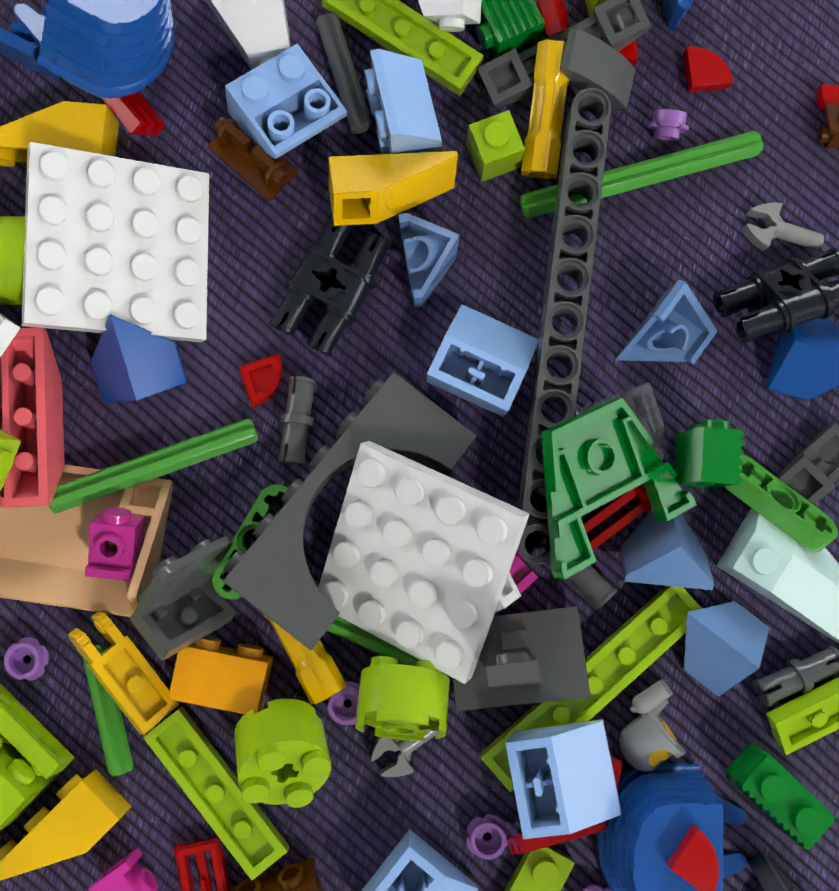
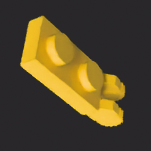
[68,610,179,735]

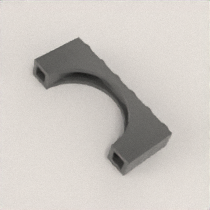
[223,372,477,651]

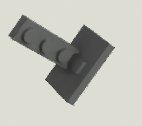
[453,606,591,712]

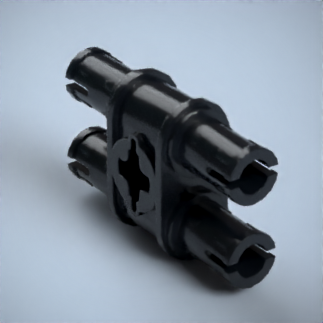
[269,212,391,357]
[713,248,839,343]

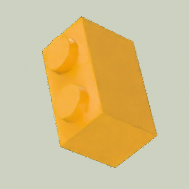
[168,636,274,714]

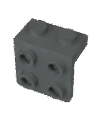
[130,536,236,661]

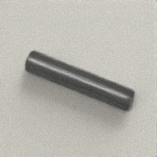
[316,12,372,134]

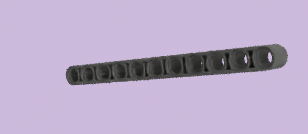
[516,88,611,565]

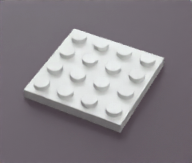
[22,142,209,342]
[318,441,530,684]

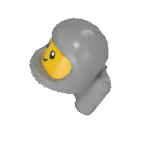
[619,679,686,772]

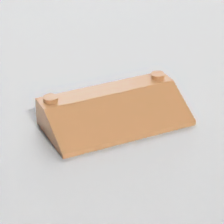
[0,464,173,617]

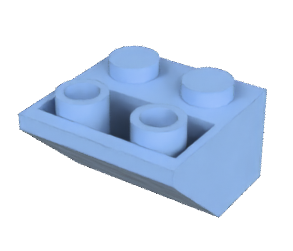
[225,44,347,159]
[364,49,442,154]
[426,304,538,417]
[505,719,622,839]
[361,829,479,891]

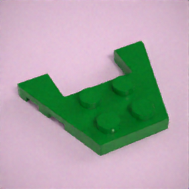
[541,397,697,580]

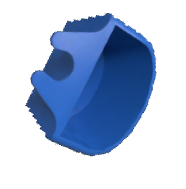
[14,0,174,99]
[597,763,747,891]

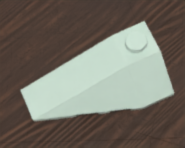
[716,508,839,643]

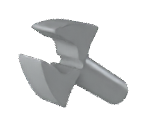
[741,202,824,251]
[371,731,436,777]

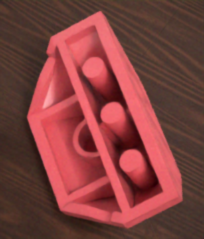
[0,327,65,508]

